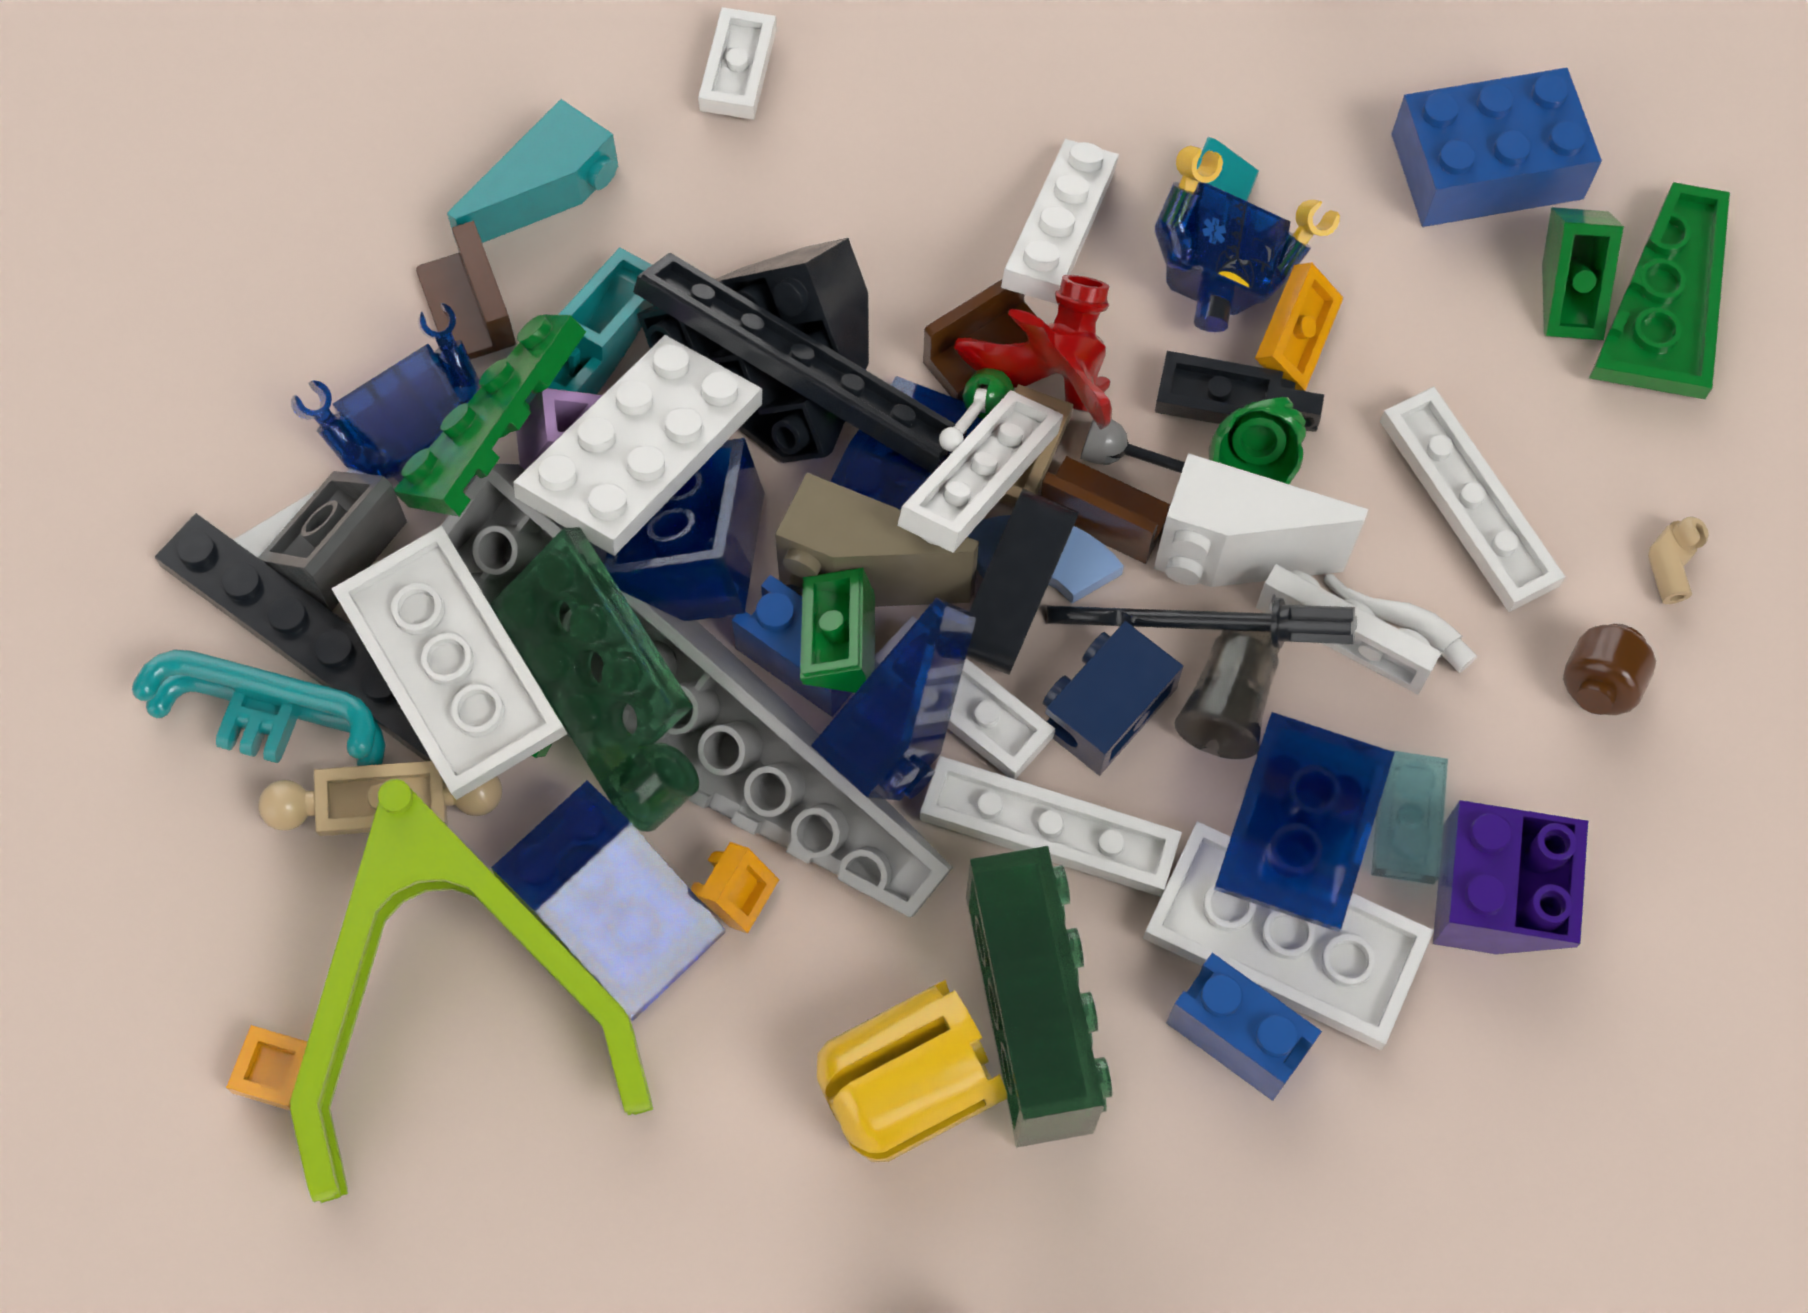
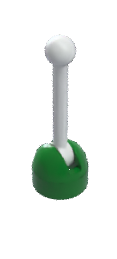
[939,368,1014,452]

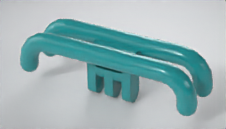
[132,649,386,766]

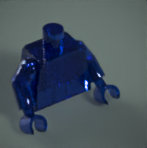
[291,303,480,482]

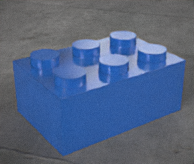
[1391,67,1602,227]

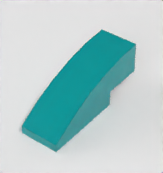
[526,247,654,403]

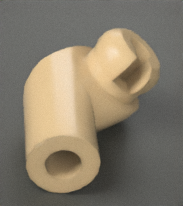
[1648,516,1709,604]

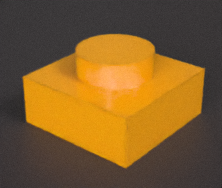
[226,1025,308,1111]

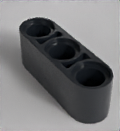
[954,488,1079,675]

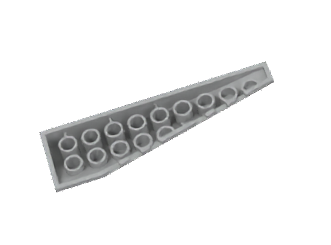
[442,463,953,918]

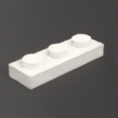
[1256,564,1442,694]
[875,616,1055,779]

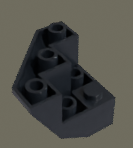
[637,238,869,463]

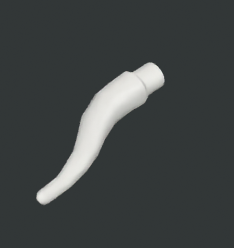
[1324,574,1477,673]

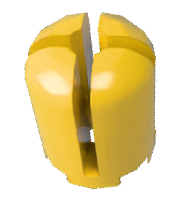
[817,979,1008,1162]

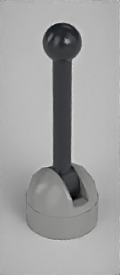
[1080,419,1185,473]

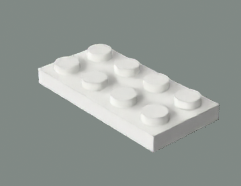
[513,335,762,556]
[332,525,567,800]
[1143,821,1434,1050]

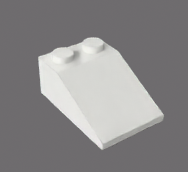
[1154,453,1368,587]

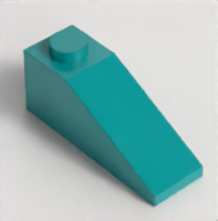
[447,99,619,243]

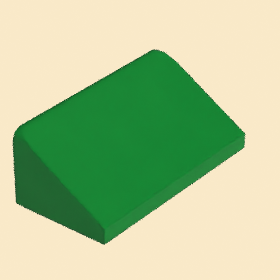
[800,567,875,694]

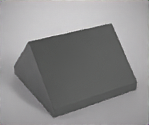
[258,471,407,611]

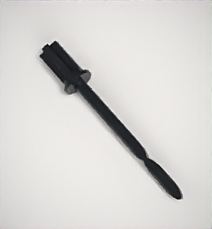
[1047,598,1357,648]

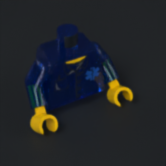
[1154,146,1340,332]

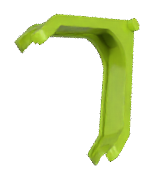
[290,779,654,1203]

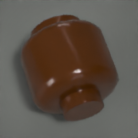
[1563,623,1656,715]

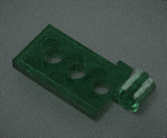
[489,527,700,832]

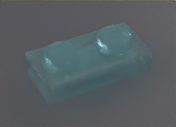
[1371,750,1448,884]

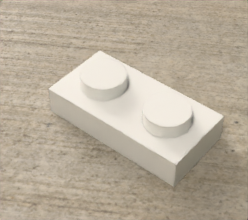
[698,7,777,120]

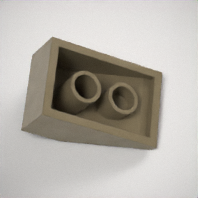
[775,472,979,607]

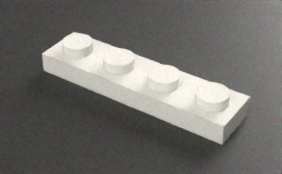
[1001,139,1119,304]
[1380,387,1565,612]
[897,390,1063,553]
[920,756,1182,897]

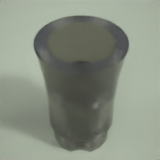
[1174,630,1280,759]

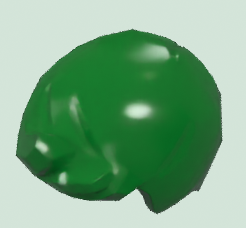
[1208,397,1306,484]

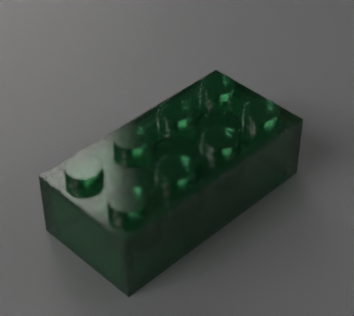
[966,846,1113,1148]

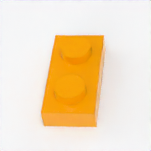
[1255,262,1344,391]

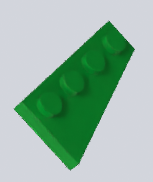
[1589,182,1730,399]
[394,314,586,517]

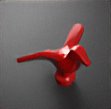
[954,275,1112,430]

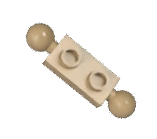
[258,761,502,836]

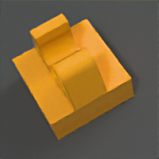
[690,842,779,933]

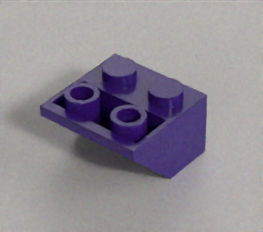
[1433,800,1588,955]

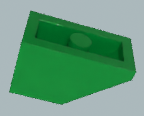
[1542,207,1624,340]

